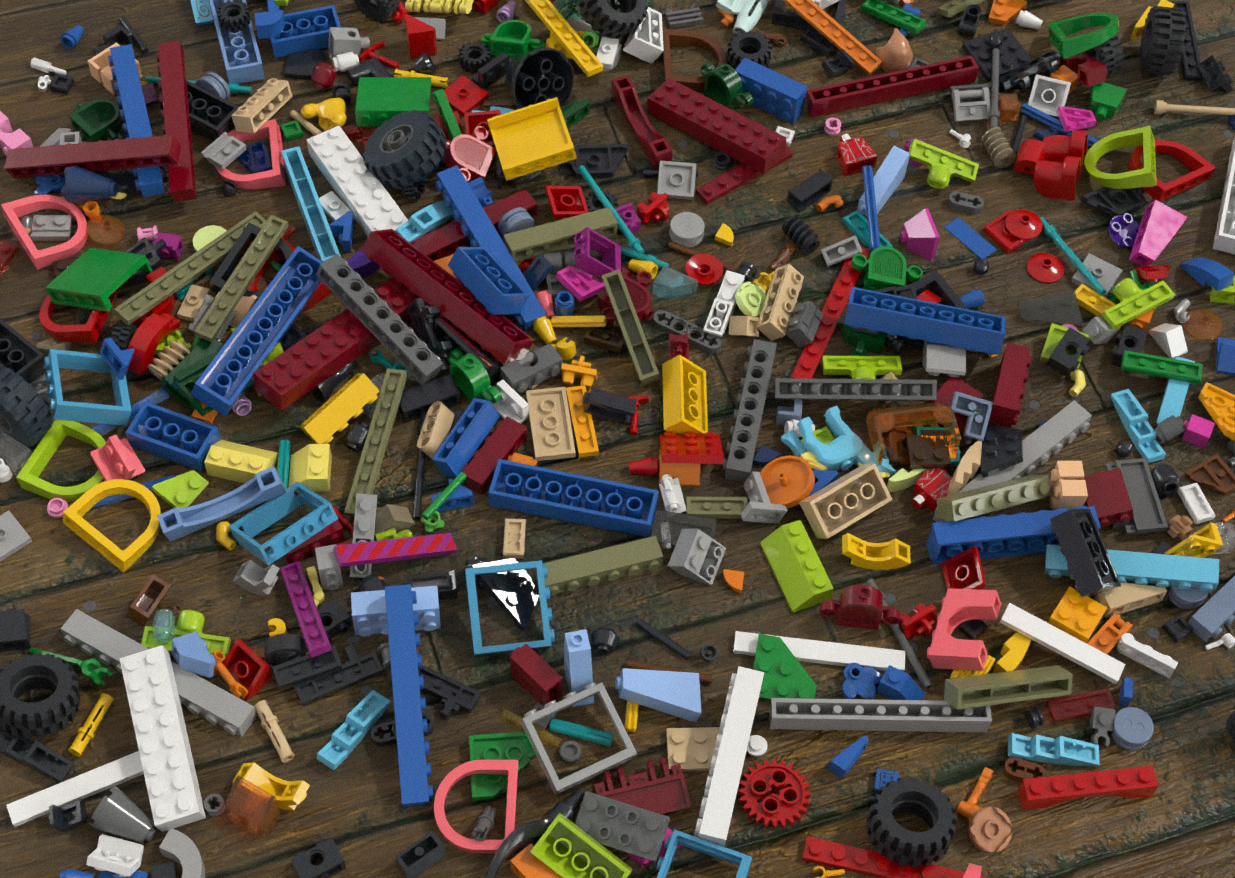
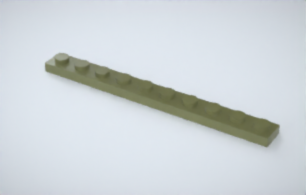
[114,211,266,326]

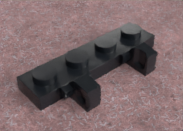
[999,50,1062,90]
[406,298,453,377]
[294,644,383,707]
[418,665,481,721]

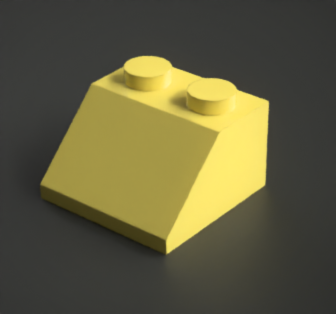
[289,444,332,492]

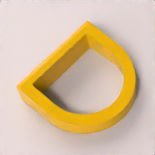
[63,479,161,573]

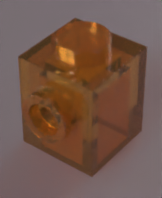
[998,94,1021,122]

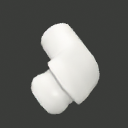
[38,75,51,92]

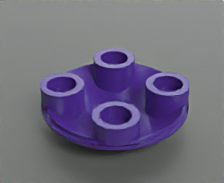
[1109,213,1140,249]

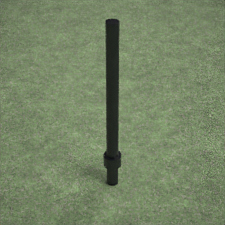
[412,412,427,521]

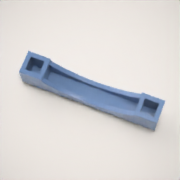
[157,466,287,542]

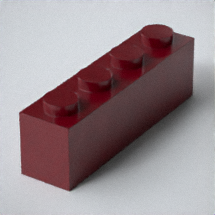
[462,416,527,495]

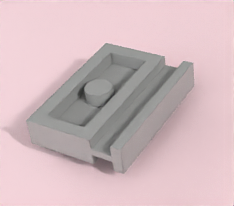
[201,132,246,170]
[30,215,73,241]

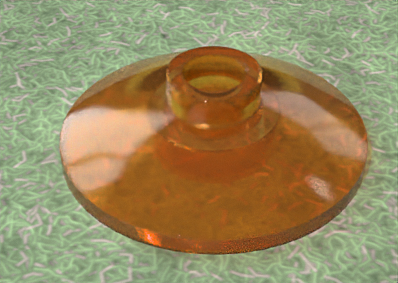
[86,215,125,245]
[1184,309,1222,341]

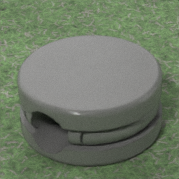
[669,212,705,248]

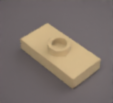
[177,284,210,322]
[503,519,526,559]

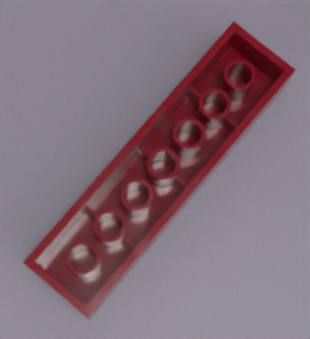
[647,78,786,174]

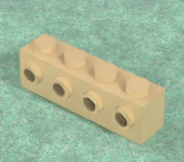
[231,78,293,133]
[756,264,804,341]

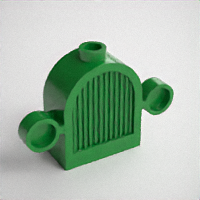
[481,20,545,58]
[851,246,923,291]
[448,348,502,403]

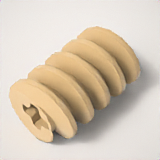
[147,340,190,382]

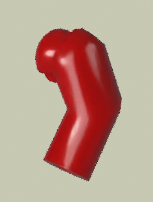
[391,1,407,23]

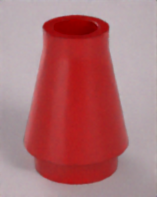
[629,456,659,476]

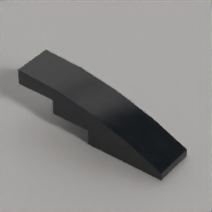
[0,725,74,782]

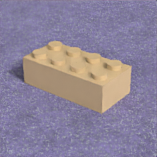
[799,463,893,539]

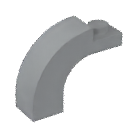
[159,828,205,878]

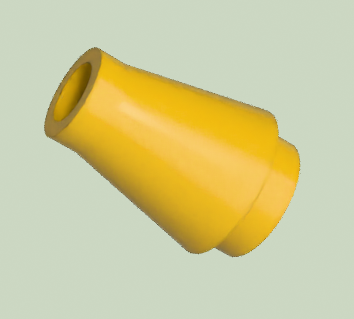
[628,259,658,279]
[533,317,558,345]

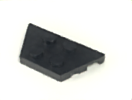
[565,144,628,178]
[1081,187,1146,218]
[981,423,1023,478]
[471,558,539,631]

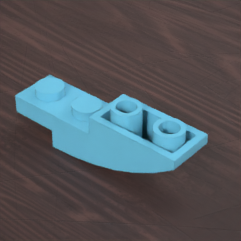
[395,201,454,243]

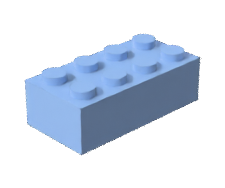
[351,586,441,636]

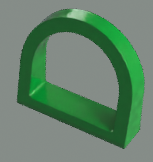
[1048,13,1120,59]

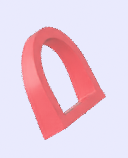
[215,119,286,190]
[1,195,88,270]
[434,760,518,855]

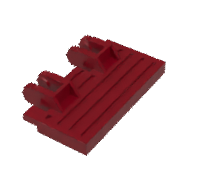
[594,757,692,815]

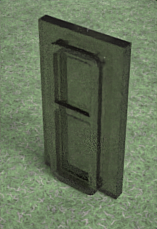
[651,509,717,546]

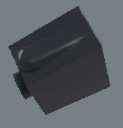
[0,609,32,652]

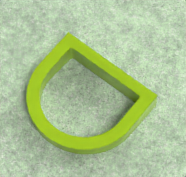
[1084,125,1157,189]
[16,420,106,502]

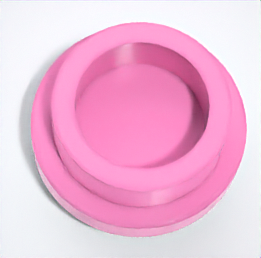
[47,498,68,518]

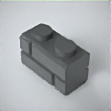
[786,301,823,347]

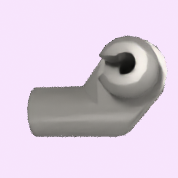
[1173,299,1191,323]

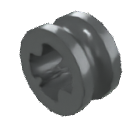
[204,794,226,817]

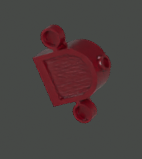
[598,271,653,324]
[819,585,901,630]

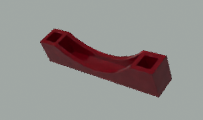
[611,75,673,169]

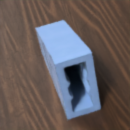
[857,146,910,216]
[564,629,594,707]
[615,668,701,722]

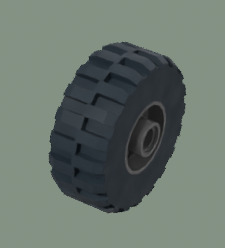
[363,110,446,189]
[0,364,53,449]

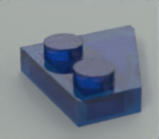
[236,140,273,174]

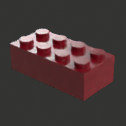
[988,342,1032,428]

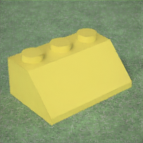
[204,440,278,483]

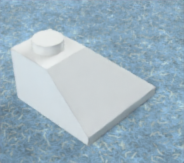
[1028,74,1071,117]

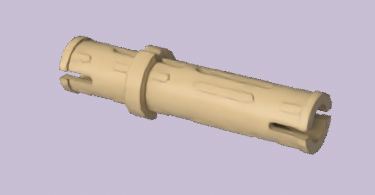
[254,700,295,763]

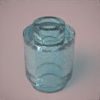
[153,610,175,643]

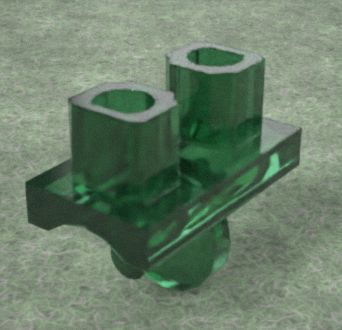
[553,0,581,21]

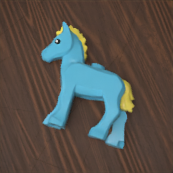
[780,406,896,479]

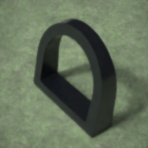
[771,0,846,31]
[209,223,293,302]
[909,271,968,351]

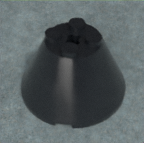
[505,47,574,109]

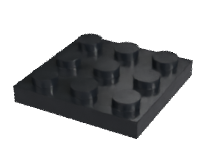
[962,28,1032,82]

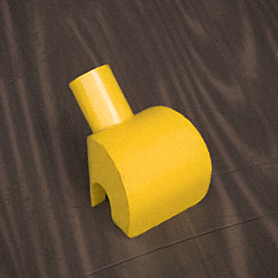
[752,271,775,293]
[551,337,576,360]
[268,618,287,637]

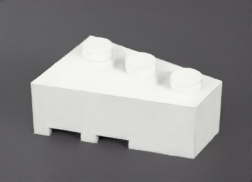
[623,7,664,64]

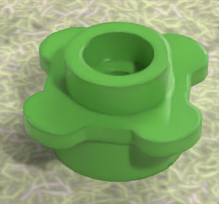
[421,511,445,533]

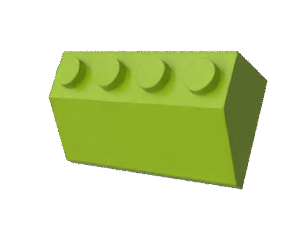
[760,520,834,613]
[530,813,632,878]

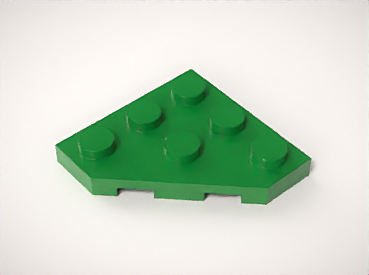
[753,634,817,701]
[469,732,536,801]

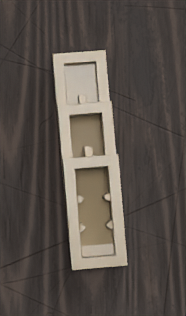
[947,440,982,496]

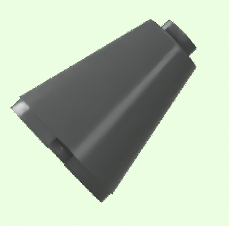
[89,786,157,844]

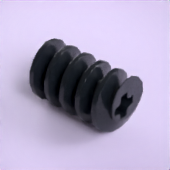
[782,214,820,255]

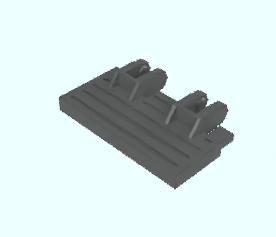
[1105,458,1168,535]

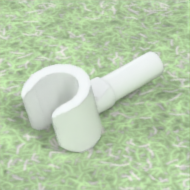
[949,129,971,148]
[1205,633,1235,650]

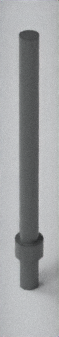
[989,48,1000,129]
[866,579,932,689]

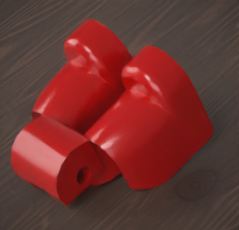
[1014,130,1088,201]

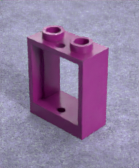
[574,227,621,281]

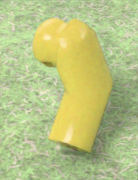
[1069,369,1086,397]

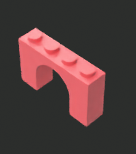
[927,589,1001,671]

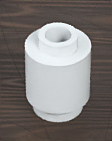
[332,51,359,73]

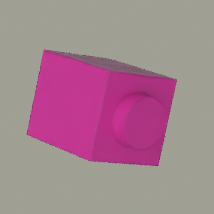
[1181,414,1215,449]

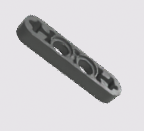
[653,310,721,354]

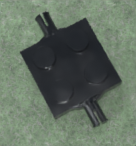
[125,237,167,287]

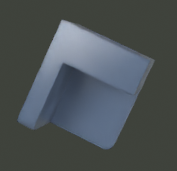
[776,399,803,425]

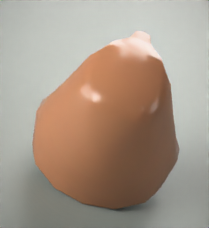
[876,28,913,73]

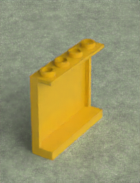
[487,97,577,181]

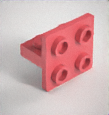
[90,435,145,481]

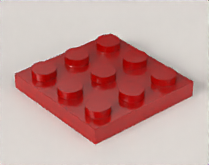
[660,432,724,464]

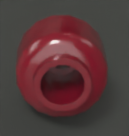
[311,62,337,90]

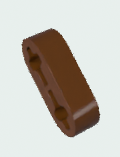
[1003,757,1046,783]

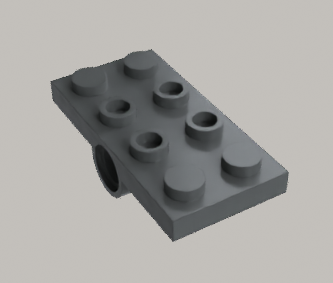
[543,247,584,299]
[575,791,670,862]

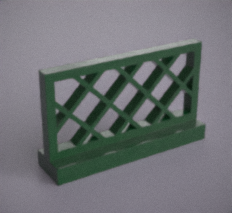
[172,349,254,416]

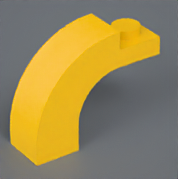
[232,762,310,811]

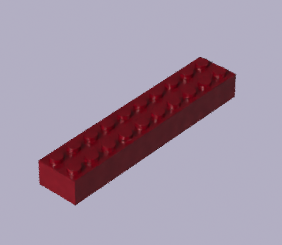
[361,229,534,364]
[253,277,420,411]

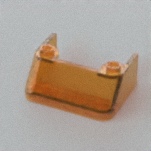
[866,402,961,465]

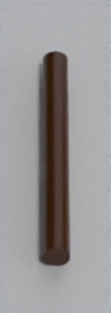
[668,241,739,272]
[626,660,712,684]

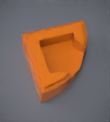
[723,569,744,593]

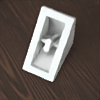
[1149,323,1188,359]

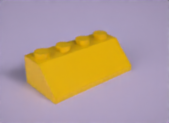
[662,355,708,434]
[299,373,380,444]

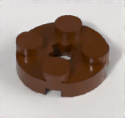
[885,427,914,466]

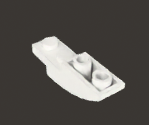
[703,270,745,337]

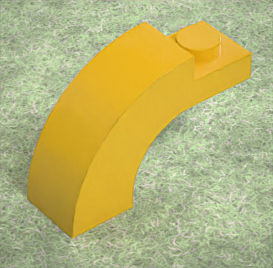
[842,533,911,570]

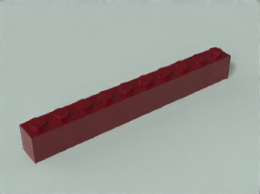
[156,41,197,203]
[805,55,979,118]
[4,135,182,178]

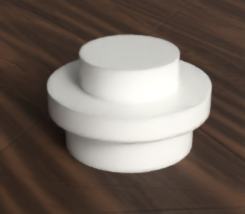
[747,735,767,757]

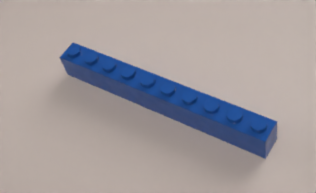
[108,44,165,197]
[435,165,546,332]
[385,584,434,808]

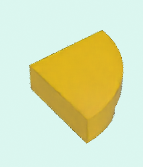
[715,223,734,247]

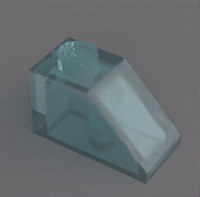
[653,266,698,300]

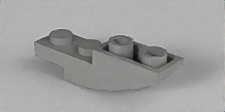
[350,493,377,578]

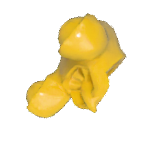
[301,98,347,132]

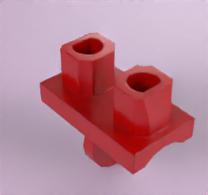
[637,192,670,225]
[898,603,937,640]

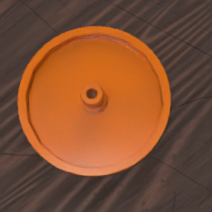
[760,456,815,509]

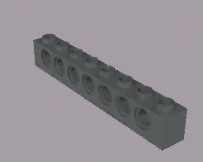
[316,254,443,385]
[722,339,777,482]
[775,378,937,402]

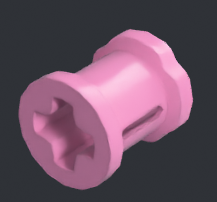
[137,225,158,241]

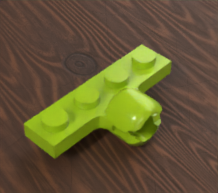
[908,139,979,189]
[1102,278,1175,330]
[822,356,902,379]
[141,610,231,660]

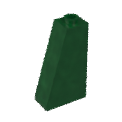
[161,338,224,412]

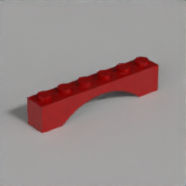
[1018,765,1159,810]

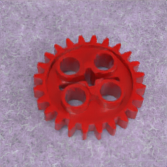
[738,758,811,830]

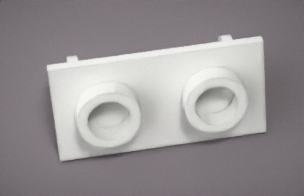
[659,474,687,518]

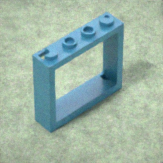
[44,349,132,426]
[229,482,338,565]
[465,560,555,656]
[656,829,752,878]

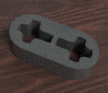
[948,191,984,214]

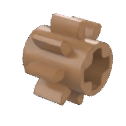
[1167,515,1193,540]

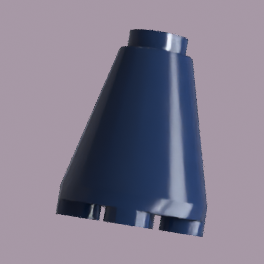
[61,166,118,203]

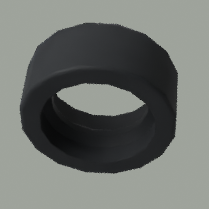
[264,633,306,666]

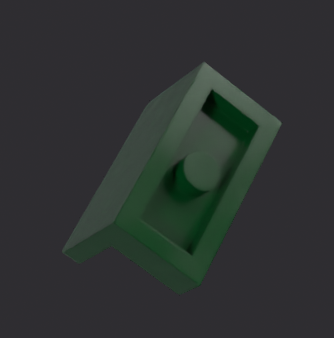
[561,98,590,129]

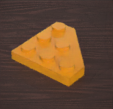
[1198,382,1235,441]

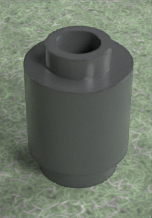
[1154,415,1185,442]

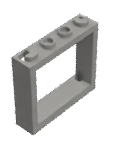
[521,682,637,795]

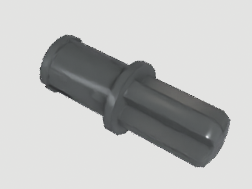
[472,806,497,841]

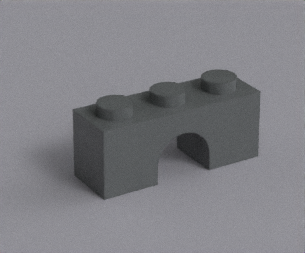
[500,344,563,393]

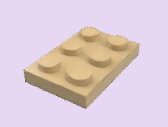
[666,727,720,772]

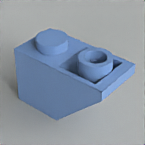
[172,631,216,677]

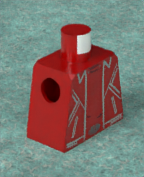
[836,134,878,176]
[911,468,962,511]

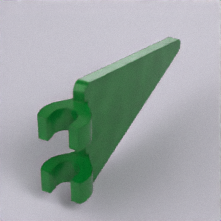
[28,648,111,687]

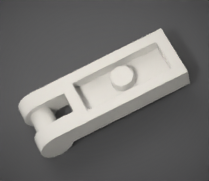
[1117,633,1178,678]

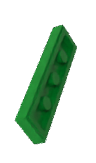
[861,0,927,34]
[1121,350,1203,384]

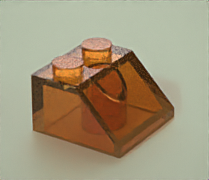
[225,775,281,836]

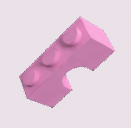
[0,111,33,156]

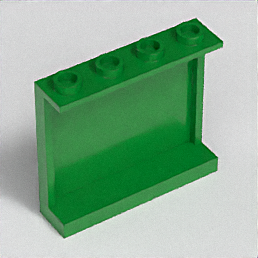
[355,77,432,127]
[45,248,152,312]

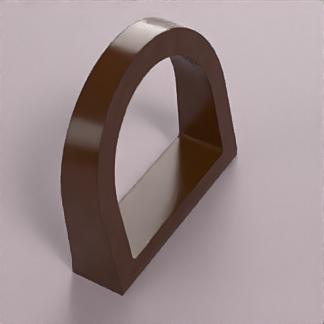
[662,29,727,92]

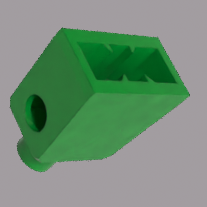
[1088,82,1127,121]

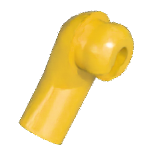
[216,521,237,551]

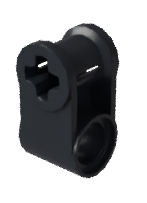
[957,4,981,38]

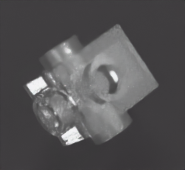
[1213,522,1235,554]

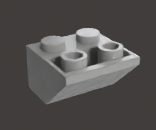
[922,340,966,377]
[668,529,726,585]

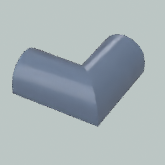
[948,391,993,441]

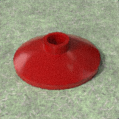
[1005,210,1042,240]
[1026,253,1064,284]
[686,254,723,285]

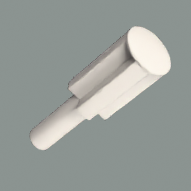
[31,57,66,76]

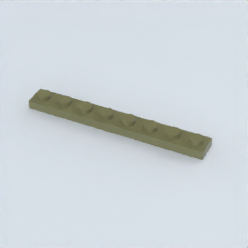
[194,215,288,343]
[344,368,408,517]

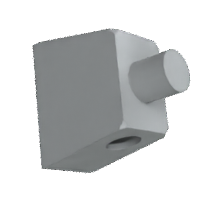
[327,27,370,65]

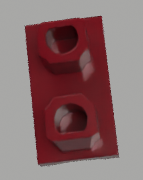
[669,334,689,360]

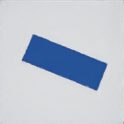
[945,217,997,259]

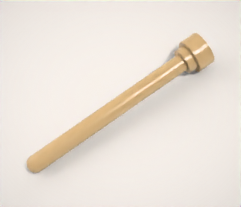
[1154,100,1235,115]

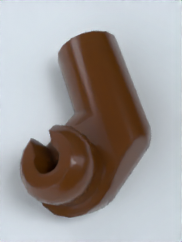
[764,33,787,48]

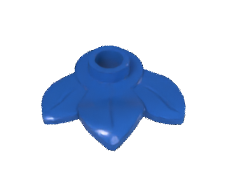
[34,174,66,195]
[842,663,882,700]

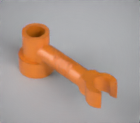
[61,196,101,223]
[212,650,248,699]
[956,767,993,821]

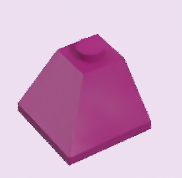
[900,208,940,261]

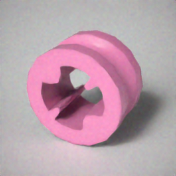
[824,117,841,136]

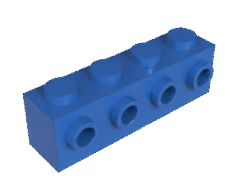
[432,398,499,477]

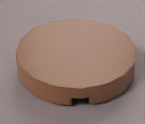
[968,807,1012,853]

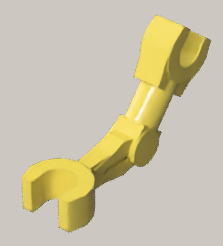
[306,566,324,607]

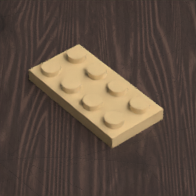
[526,387,576,461]

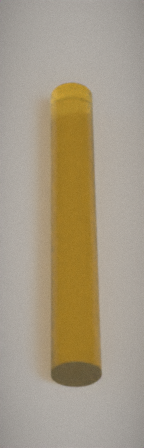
[501,709,562,747]

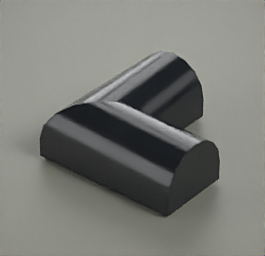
[346,57,392,87]

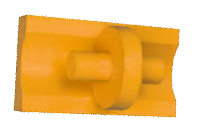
[561,356,598,389]

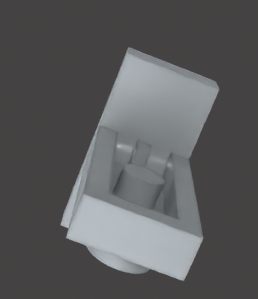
[741,471,787,524]

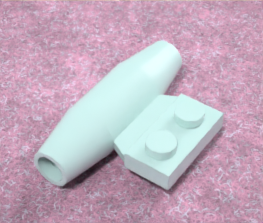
[715,0,769,34]

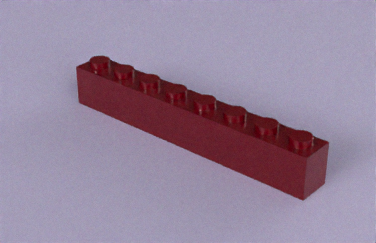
[411,189,537,261]

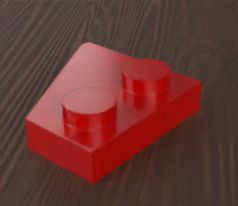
[1133,265,1169,282]

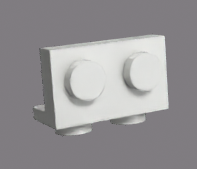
[86,834,144,877]

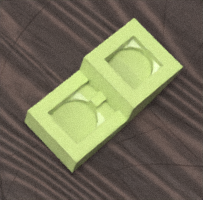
[887,468,927,492]

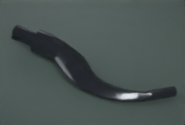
[486,788,585,878]

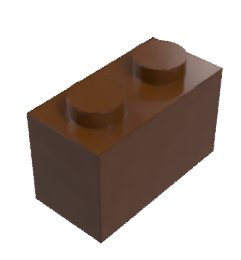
[126,574,171,627]

